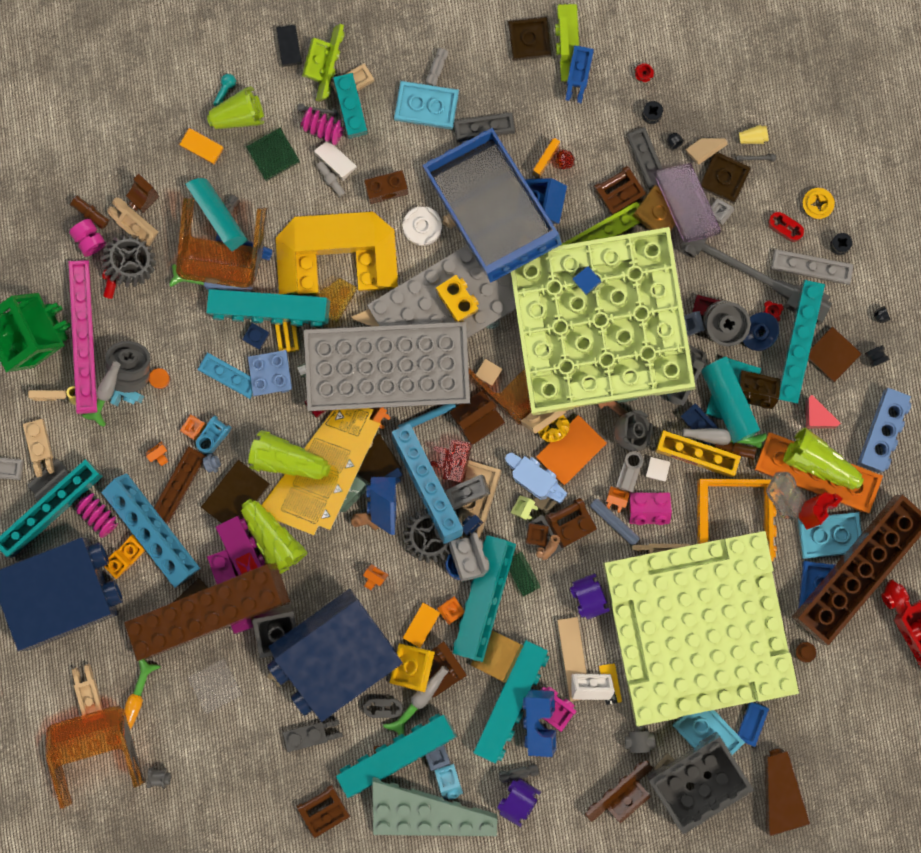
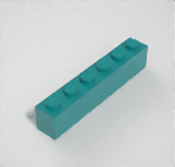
[779,280,825,404]
[206,289,331,328]
[0,459,103,558]
[453,535,516,662]
[473,640,550,764]
[336,713,458,798]

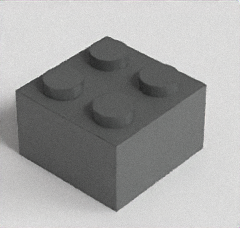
[252,604,296,658]

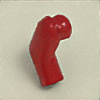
[102,269,116,299]

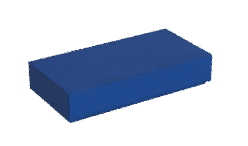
[737,702,769,747]

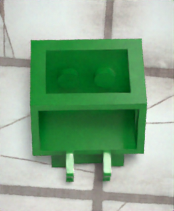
[0,293,72,373]

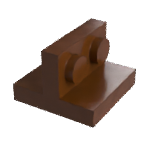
[449,390,505,446]

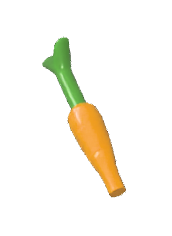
[117,660,161,744]

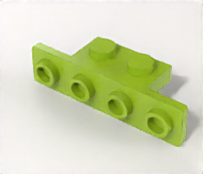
[555,4,579,82]
[302,24,345,102]

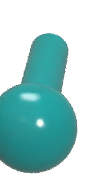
[213,73,236,107]

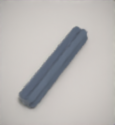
[590,499,640,546]

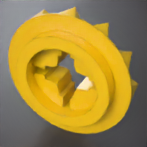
[802,188,835,219]
[538,415,569,442]

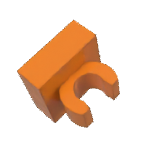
[369,408,390,429]
[145,441,168,466]
[606,486,629,513]
[363,564,388,590]

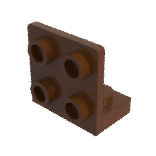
[428,641,467,698]

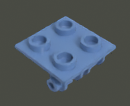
[248,350,292,396]

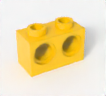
[436,275,479,322]

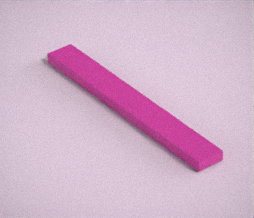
[69,260,97,414]

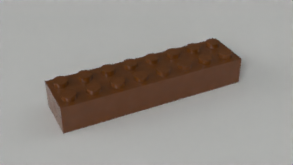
[791,494,921,646]
[124,563,290,661]

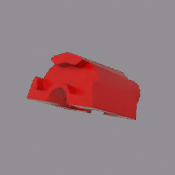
[798,492,843,530]

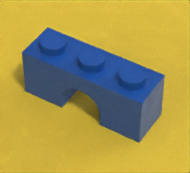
[523,690,557,757]

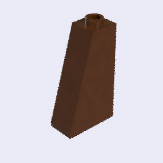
[764,748,810,836]

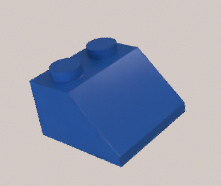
[516,178,567,224]
[367,477,396,535]

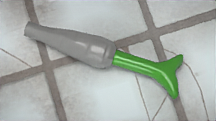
[82,361,120,427]
[682,428,767,449]
[383,666,449,735]

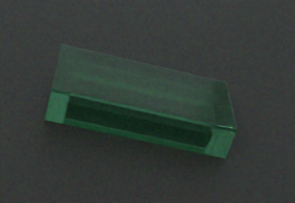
[509,552,541,597]

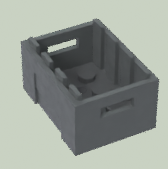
[647,732,754,835]

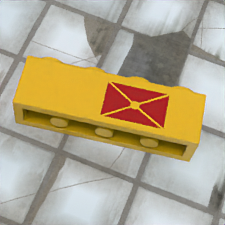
[655,430,741,478]

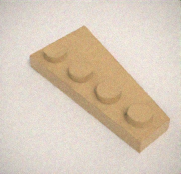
[458,459,502,539]

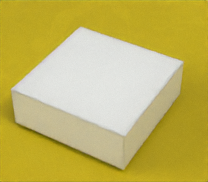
[646,457,670,482]

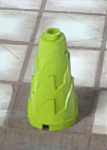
[783,427,864,490]
[248,430,330,479]
[241,499,308,574]

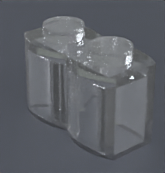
[766,472,805,519]

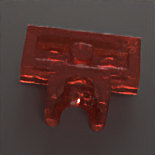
[430,439,472,483]

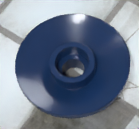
[743,312,779,351]

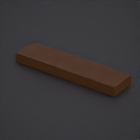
[154,446,207,526]

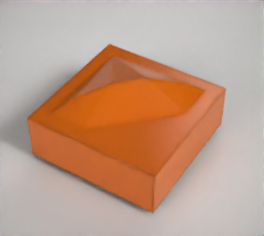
[180,414,207,441]
[437,596,465,625]

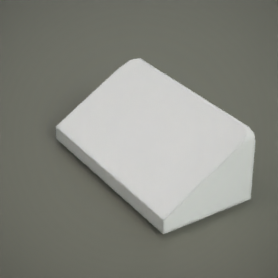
[314,141,357,181]
[571,674,615,700]

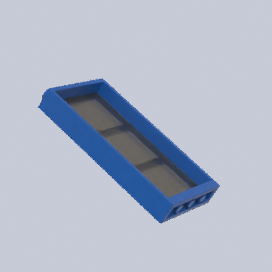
[423,128,562,283]

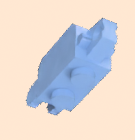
[505,453,567,504]

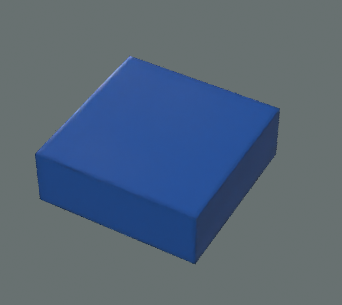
[573,266,602,295]

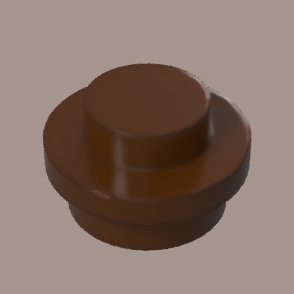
[795,642,816,663]

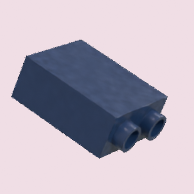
[0,537,123,651]
[267,588,403,722]

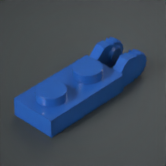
[565,45,594,103]

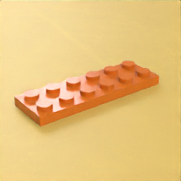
[754,432,883,514]

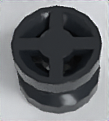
[642,101,663,124]
[830,233,853,256]
[865,345,890,368]

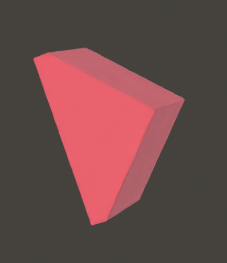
[805,395,841,428]

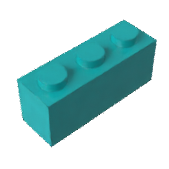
[333,73,368,139]

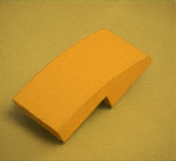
[103,535,146,579]

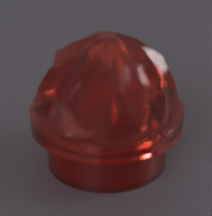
[556,150,575,170]

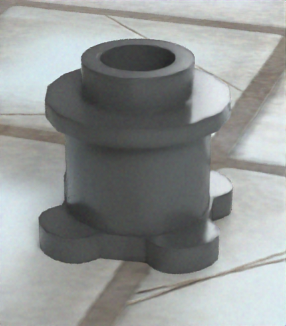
[147,767,171,789]

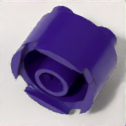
[570,573,610,620]
[497,779,541,828]

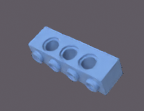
[857,388,912,473]

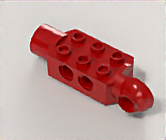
[881,580,921,667]

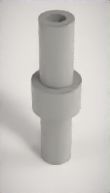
[316,161,345,198]

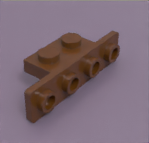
[585,760,653,824]

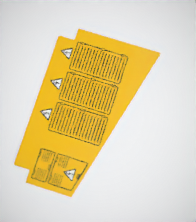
[261,408,380,535]

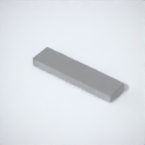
[771,249,854,285]

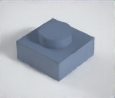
[684,311,705,336]
[426,745,451,771]

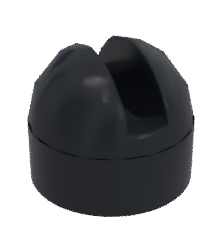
[666,133,684,150]
[874,306,890,323]

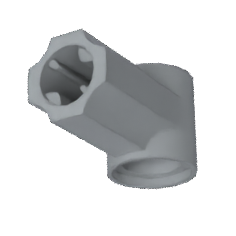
[616,451,643,493]

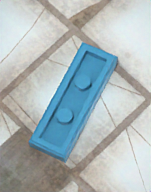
[197,352,253,399]

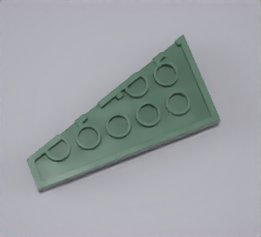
[373,777,497,836]

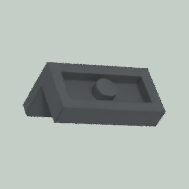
[28,459,70,501]

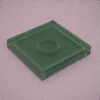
[246,128,300,182]

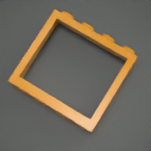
[697,479,777,561]

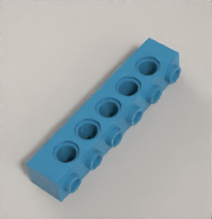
[392,424,463,544]
[101,473,200,588]

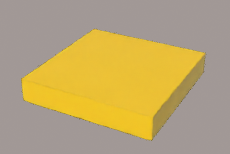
[389,643,435,692]

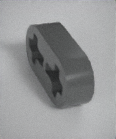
[364,699,403,718]

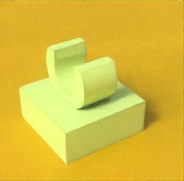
[511,495,538,520]

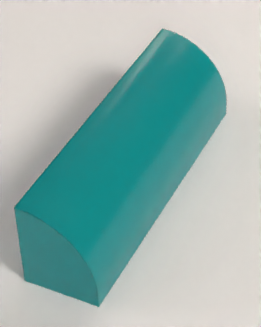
[185,178,248,251]
[701,357,760,443]

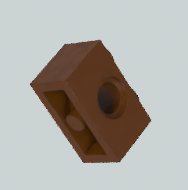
[364,170,408,205]

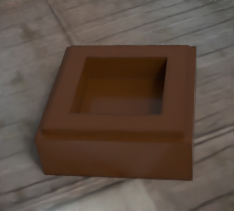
[526,523,549,547]

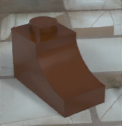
[126,174,160,213]

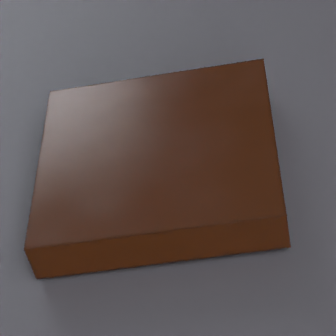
[808,326,862,383]

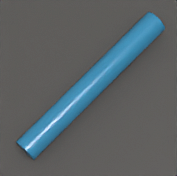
[398,404,456,428]

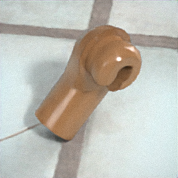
[351,512,379,531]
[536,535,560,560]

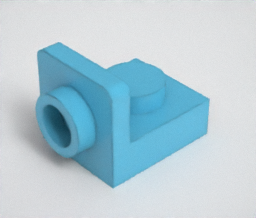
[110,390,144,407]
[434,764,463,800]

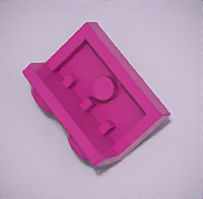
[629,493,672,525]
[540,686,577,732]

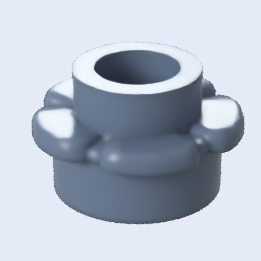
[203,454,221,473]

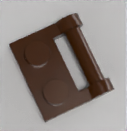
[593,166,646,215]
[545,498,597,548]
[296,784,350,839]

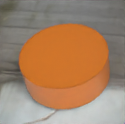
[149,368,170,389]

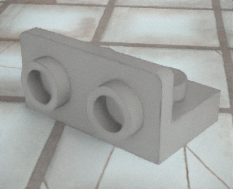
[449,532,489,581]

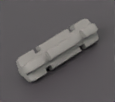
[426,48,448,86]

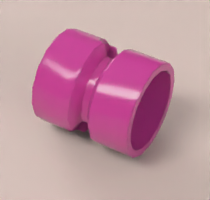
[69,219,106,257]

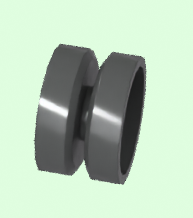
[702,300,751,347]
[105,341,151,393]

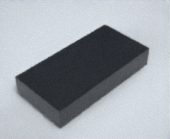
[276,24,302,67]

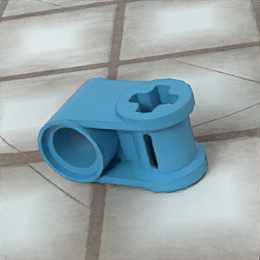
[196,415,232,455]

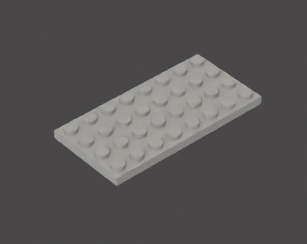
[367,226,519,339]
[304,322,470,411]

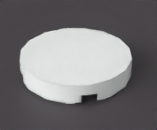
[403,206,442,246]

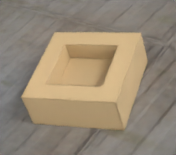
[475,359,502,387]

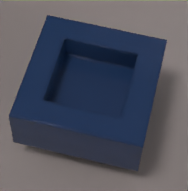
[242,323,270,350]
[384,468,403,485]
[462,515,484,536]

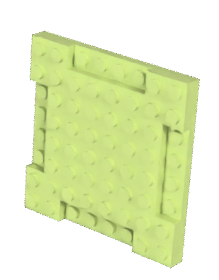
[511,227,696,415]
[603,531,799,726]

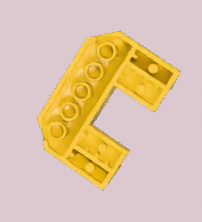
[276,212,398,296]

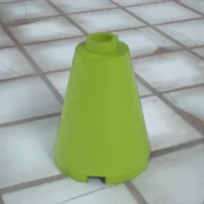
[207,86,264,129]

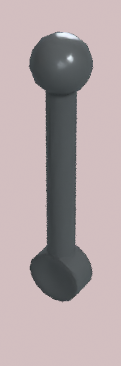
[297,103,338,116]
[735,154,777,162]

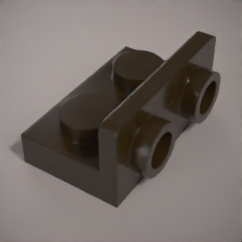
[739,370,781,409]

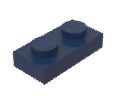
[680,403,719,445]

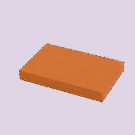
[536,415,607,486]

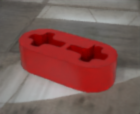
[768,212,804,242]

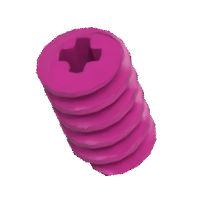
[301,107,345,145]
[75,493,119,538]

